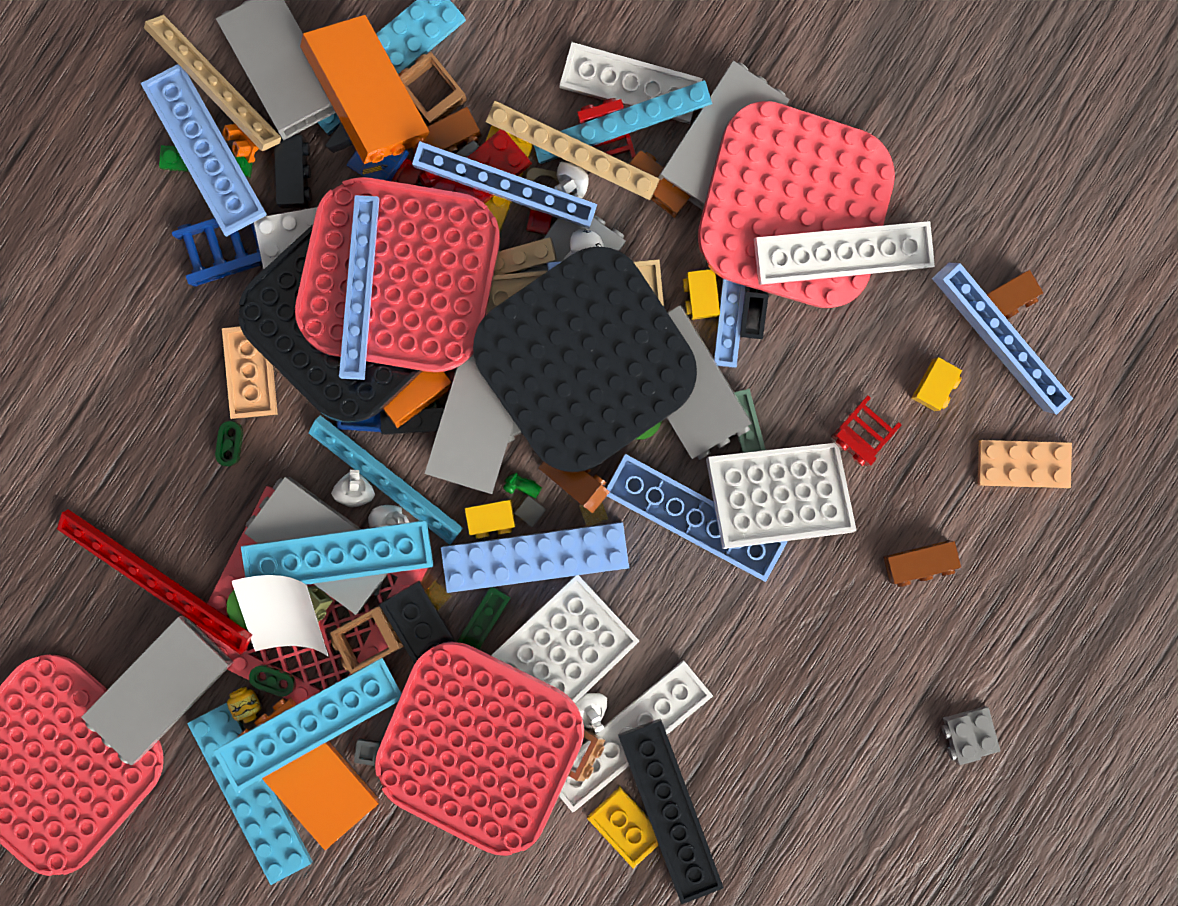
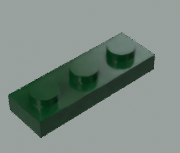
[457,587,511,650]

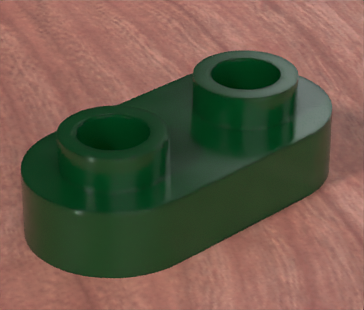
[215,421,243,466]
[249,665,296,697]

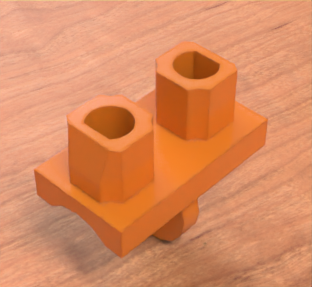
[222,123,259,163]

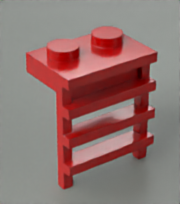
[577,98,636,159]
[831,395,902,466]

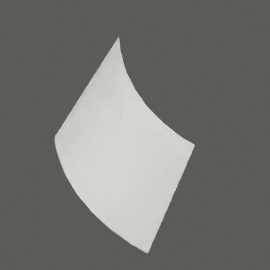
[232,575,328,656]

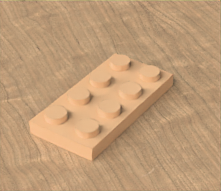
[222,327,278,419]
[978,440,1072,488]

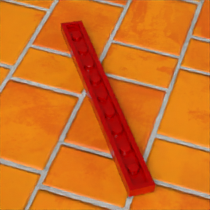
[57,509,253,655]

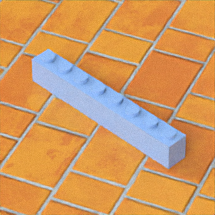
[412,141,597,229]
[932,263,1073,415]

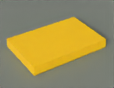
[587,786,659,869]

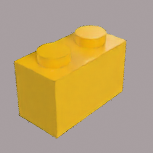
[683,269,720,320]
[911,357,962,411]
[465,500,516,539]

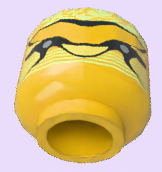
[227,687,261,723]

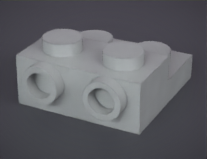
[942,706,1001,765]

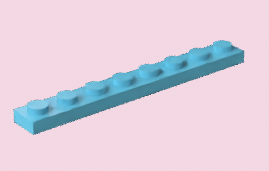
[534,80,712,164]
[309,415,463,545]

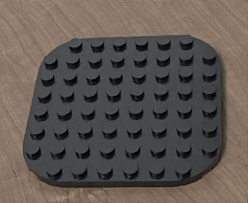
[238,224,422,422]
[473,247,697,472]

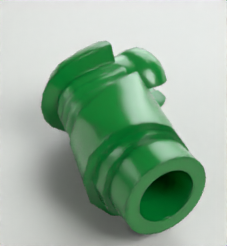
[503,473,542,499]

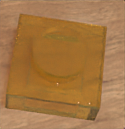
[579,502,608,526]
[426,580,452,610]

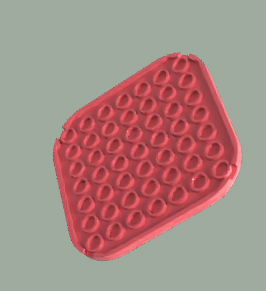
[698,101,895,308]
[295,177,500,372]
[375,642,584,856]
[0,655,163,876]

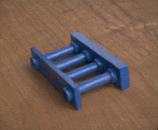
[172,208,271,287]

